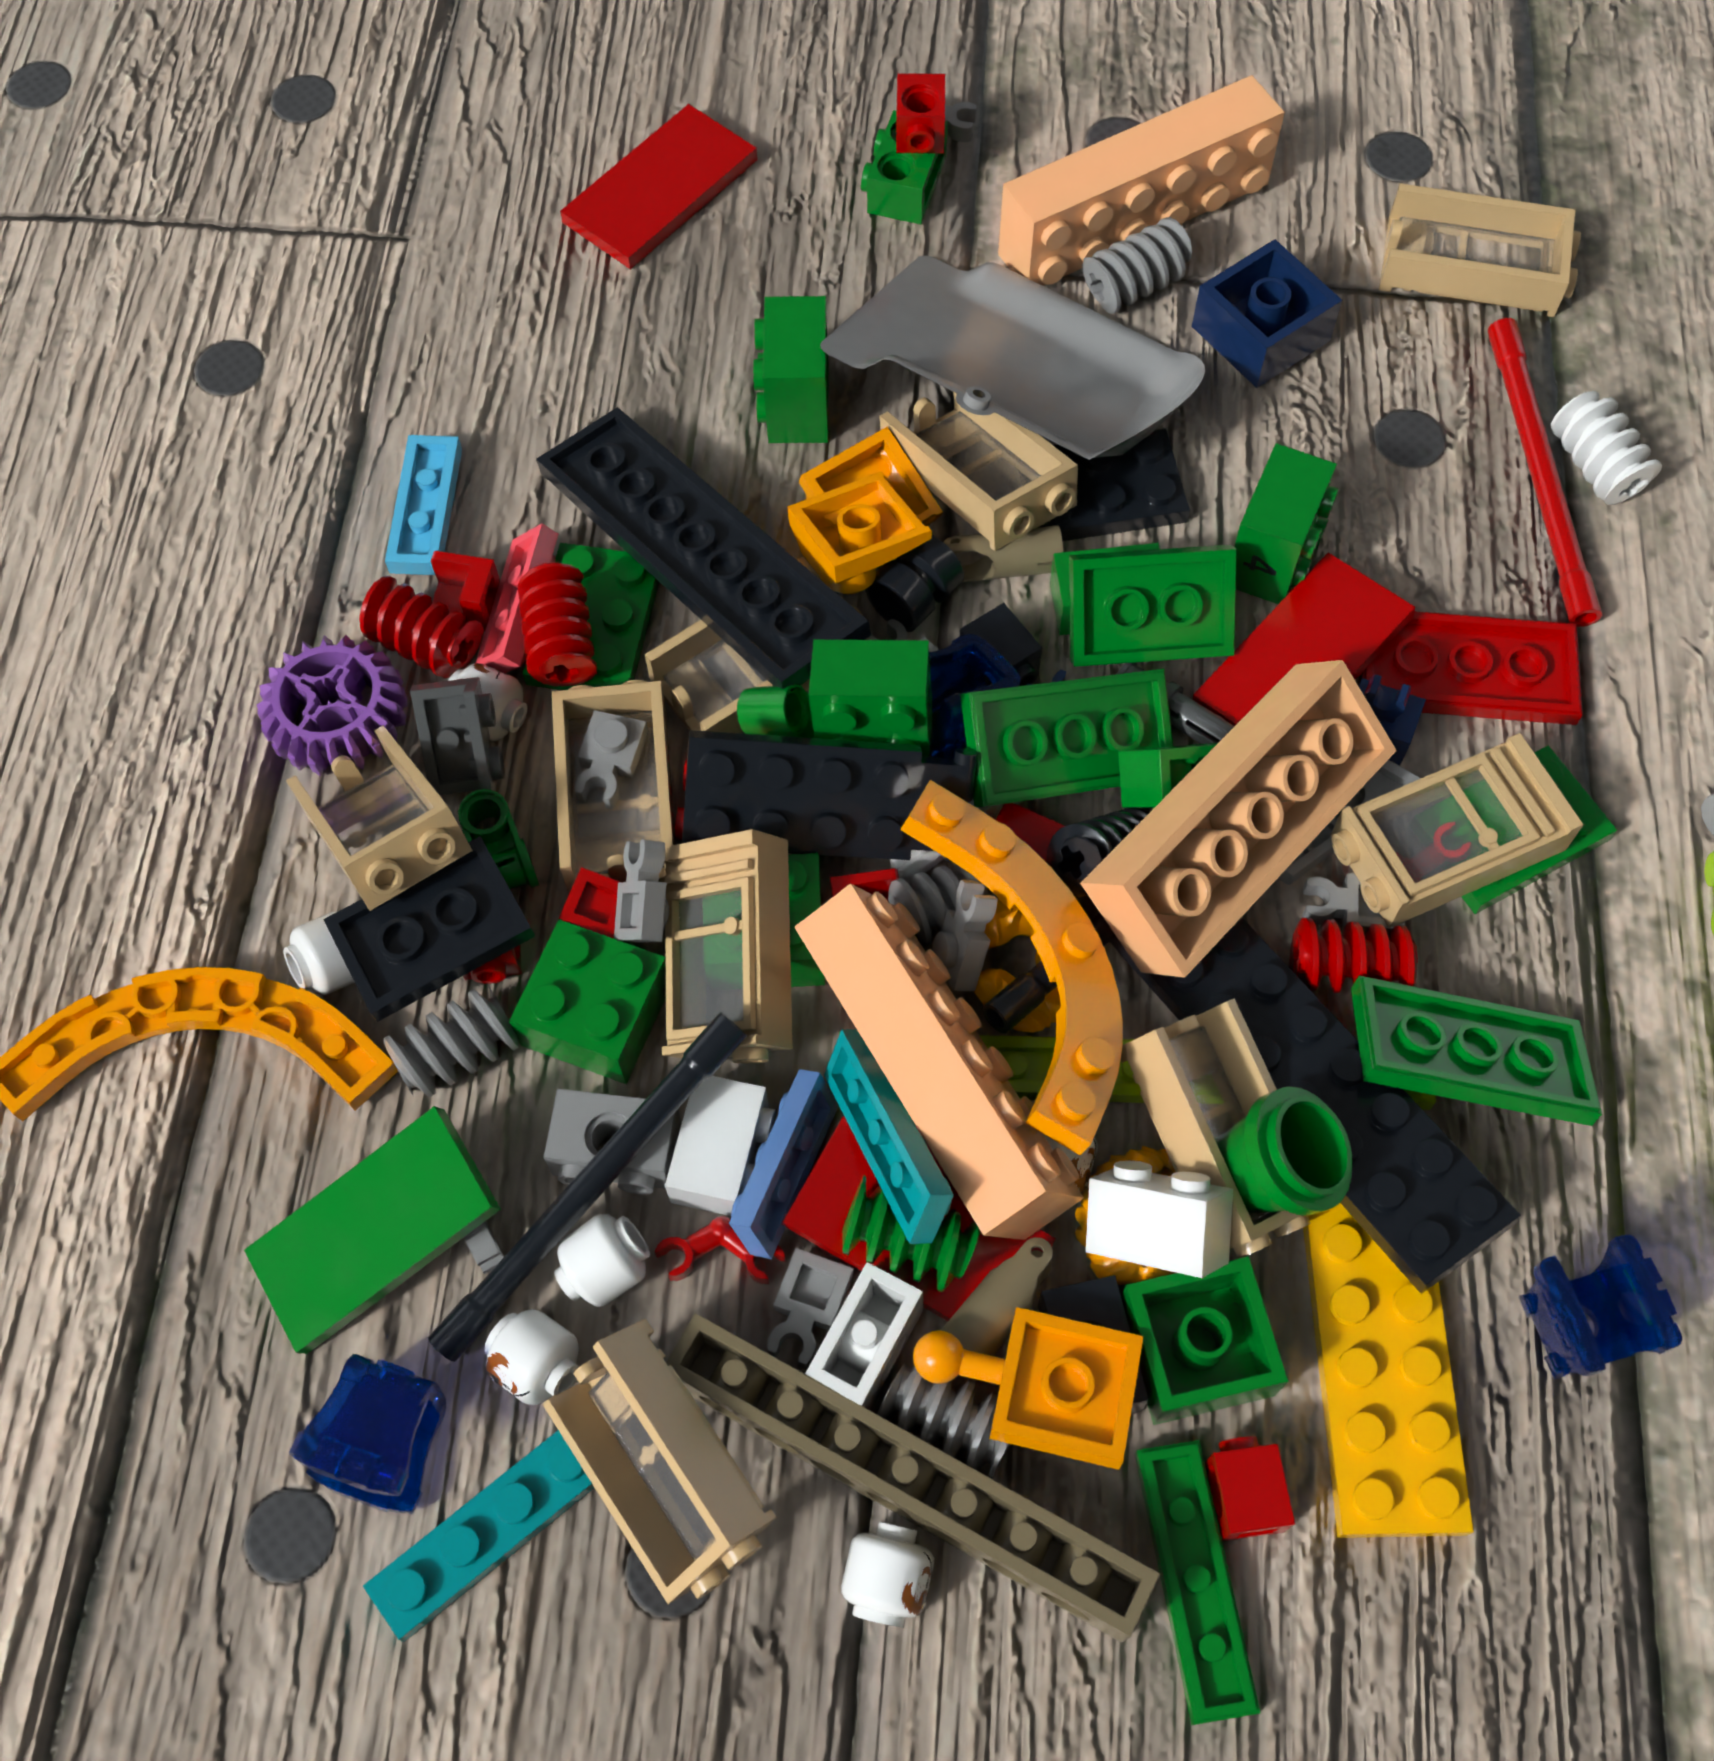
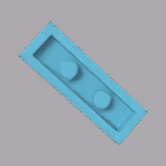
[385,435,462,575]

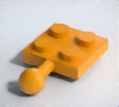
[913,1307,1144,1470]

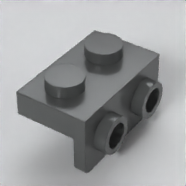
[410,677,505,795]

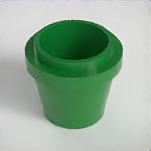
[1214,1087,1352,1216]

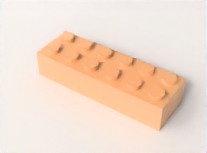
[998,75,1285,286]
[1080,660,1397,978]
[794,884,1084,1240]

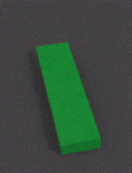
[1134,1440,1261,1726]

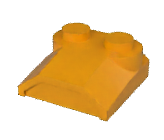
[799,427,943,526]
[787,472,932,594]

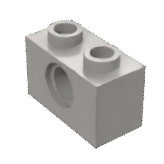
[543,1089,681,1194]

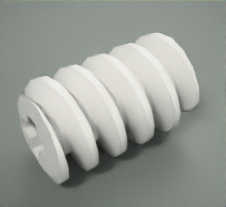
[1551,391,1662,505]

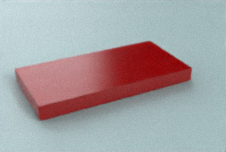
[560,104,758,270]
[1193,552,1415,726]
[1359,611,1582,725]
[781,1116,1056,1321]

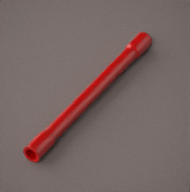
[1487,318,1603,627]

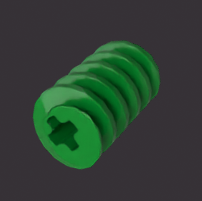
[842,1175,980,1292]

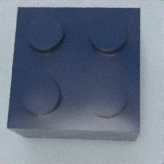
[1191,239,1343,388]

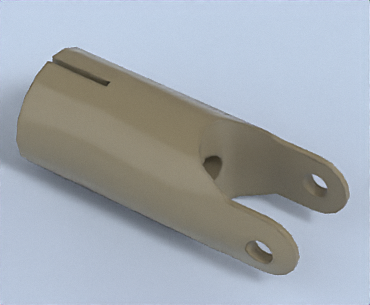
[944,525,1063,582]
[941,1237,1053,1356]

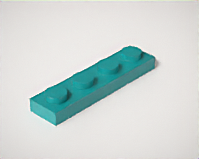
[824,1029,953,1244]
[363,1430,594,1642]

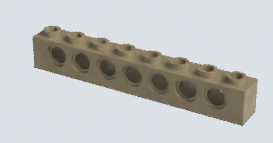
[666,1313,1160,1643]

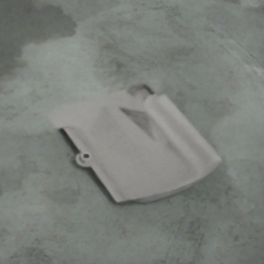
[820,256,1205,460]

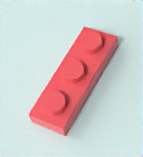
[476,523,559,673]

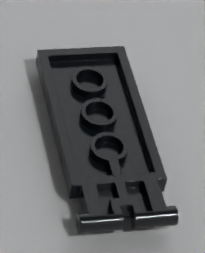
[682,730,978,863]

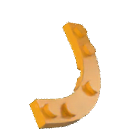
[900,780,1123,1156]
[0,967,398,1122]

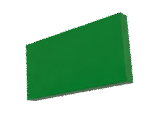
[960,669,1173,807]
[1351,976,1602,1126]
[244,1106,501,1354]

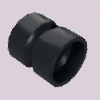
[865,535,964,632]

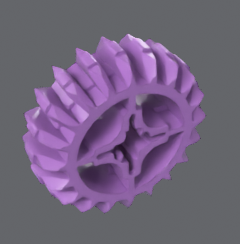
[257,635,408,776]

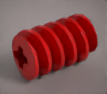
[518,563,597,686]
[359,575,484,679]
[1289,918,1418,993]

